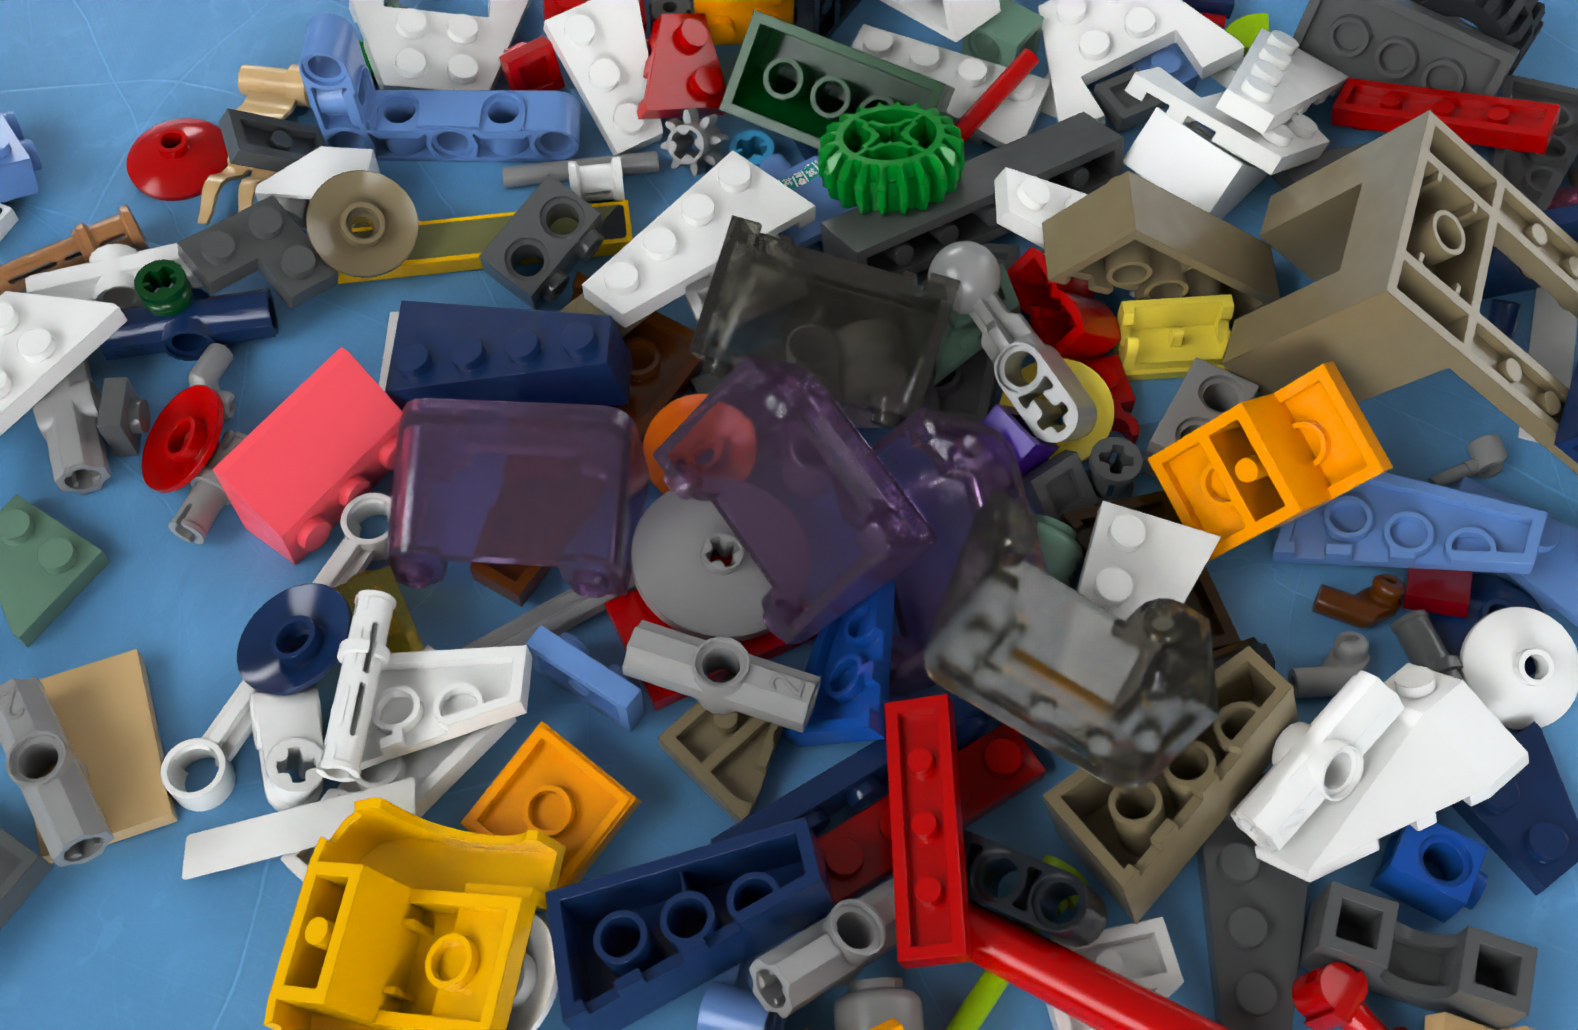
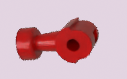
[1292,962,1408,1030]

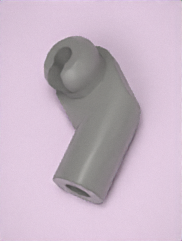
[188,343,237,421]
[1288,631,1370,699]

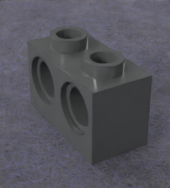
[479,174,604,310]

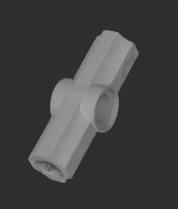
[32,358,111,495]
[622,620,821,733]
[0,677,114,867]
[749,878,897,1019]

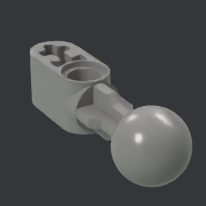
[928,241,1097,443]

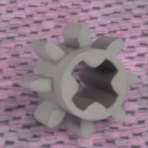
[660,107,729,176]

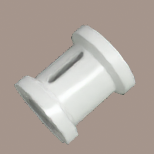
[568,157,625,202]

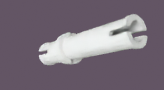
[316,589,397,782]

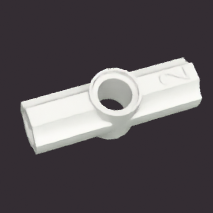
[25,243,203,309]
[1230,670,1405,853]

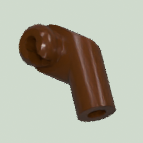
[1312,574,1405,628]

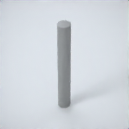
[502,151,659,188]

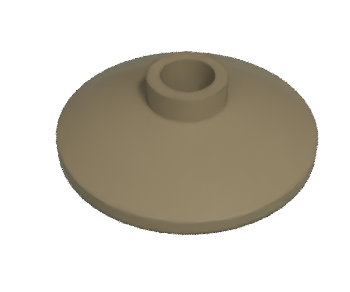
[306,170,419,278]

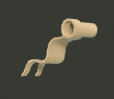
[197,64,310,225]

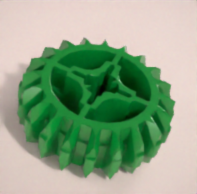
[818,101,965,217]

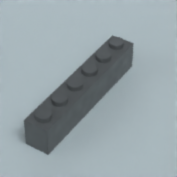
[821,111,1124,298]

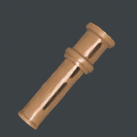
[0,204,149,296]

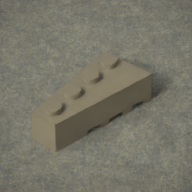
[1042,170,1280,324]
[1042,646,1299,924]

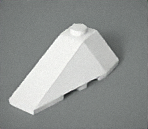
[1255,663,1529,883]

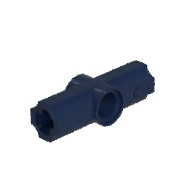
[100,287,279,361]

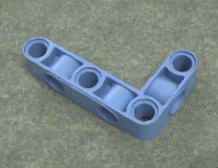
[299,13,583,162]

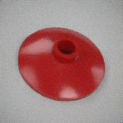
[126,118,228,201]
[141,385,224,493]

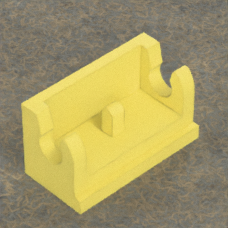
[1113,294,1235,381]

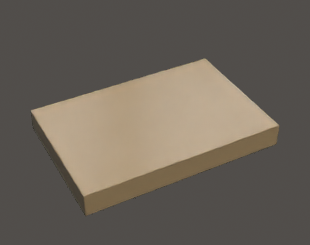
[35,649,178,864]

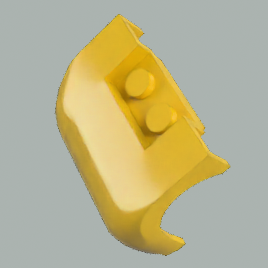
[263,798,566,1030]

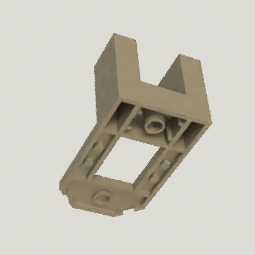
[1222,110,1578,475]

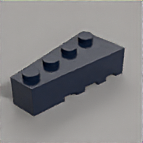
[385,300,633,430]
[545,817,835,1030]

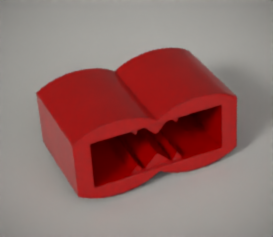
[1007,247,1121,362]

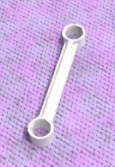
[160,493,407,811]

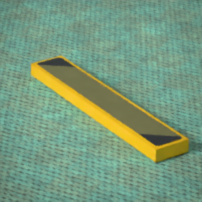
[336,200,633,284]

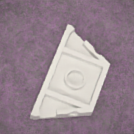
[0,291,128,436]

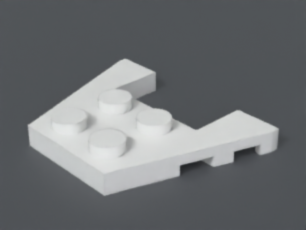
[349,0,532,90]
[1038,0,1244,125]
[1125,56,1330,175]

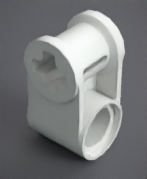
[250,685,324,811]

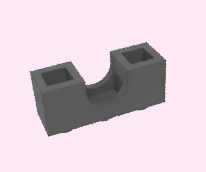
[1299,881,1538,1030]

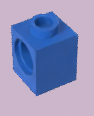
[1370,823,1488,923]

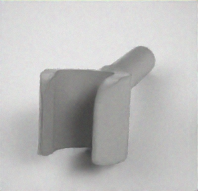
[1428,434,1507,487]

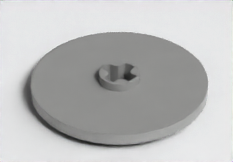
[630,479,811,642]

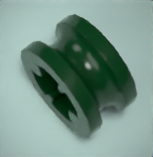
[134,259,193,317]

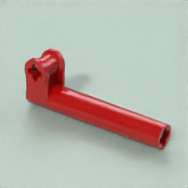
[968,899,1230,1030]

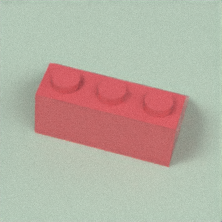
[212,347,415,565]

